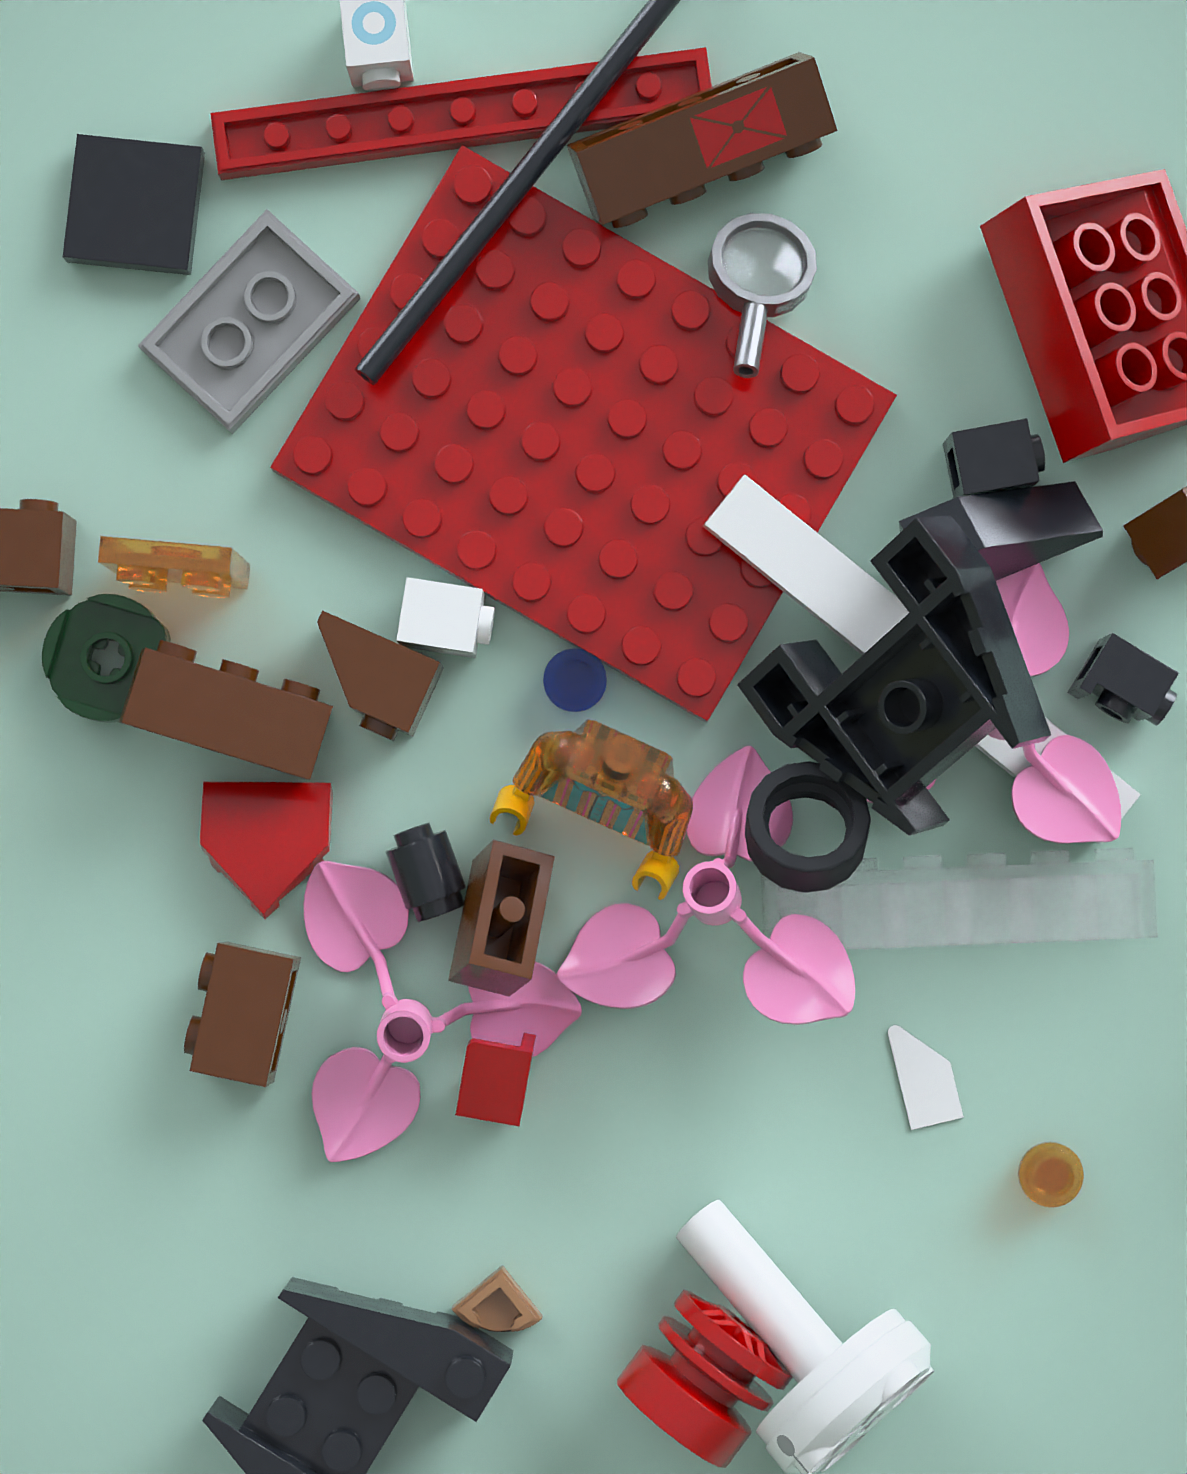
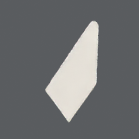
[888,1025,964,1130]

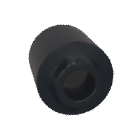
[386,822,466,922]

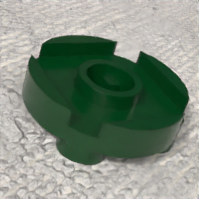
[42,594,171,723]

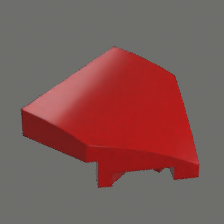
[200,781,333,919]

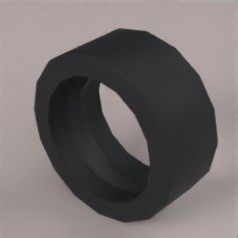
[745,761,871,893]

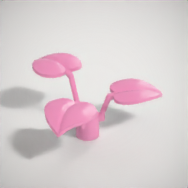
[867,563,1121,844]
[557,746,855,1025]
[304,861,582,1162]

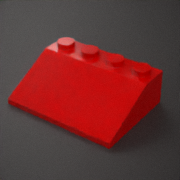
[980,169,1187,463]

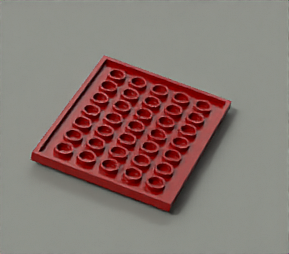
[270,145,897,723]

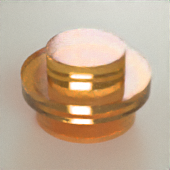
[1018,1142,1084,1207]

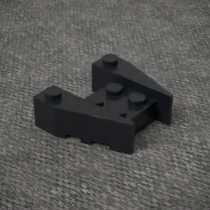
[737,516,1051,836]
[202,1277,514,1474]

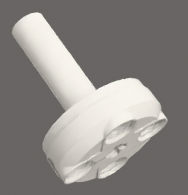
[676,1200,934,1474]

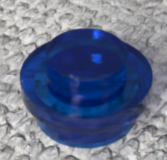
[543,648,607,712]

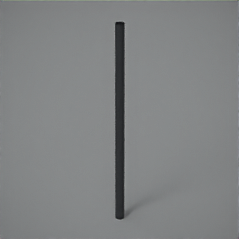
[355,0,681,385]

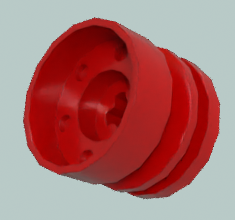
[617,1290,793,1468]

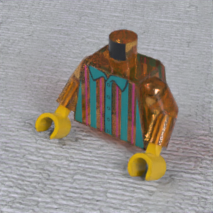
[489,719,693,900]

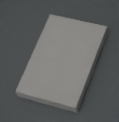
[138,209,360,434]

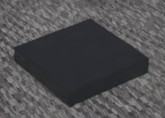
[62,134,205,275]

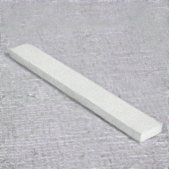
[703,474,1141,844]

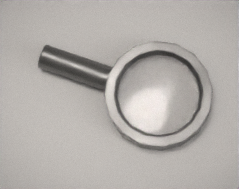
[708,213,817,378]

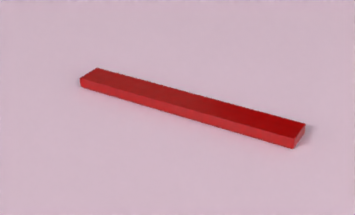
[210,47,712,180]

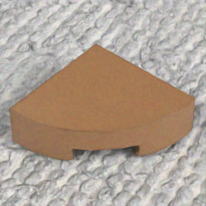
[452,1265,543,1332]

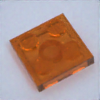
[98,536,250,598]

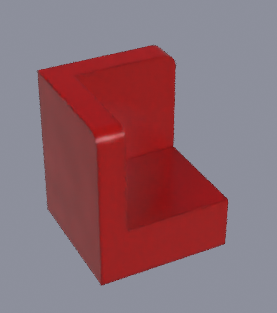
[455,1033,536,1127]

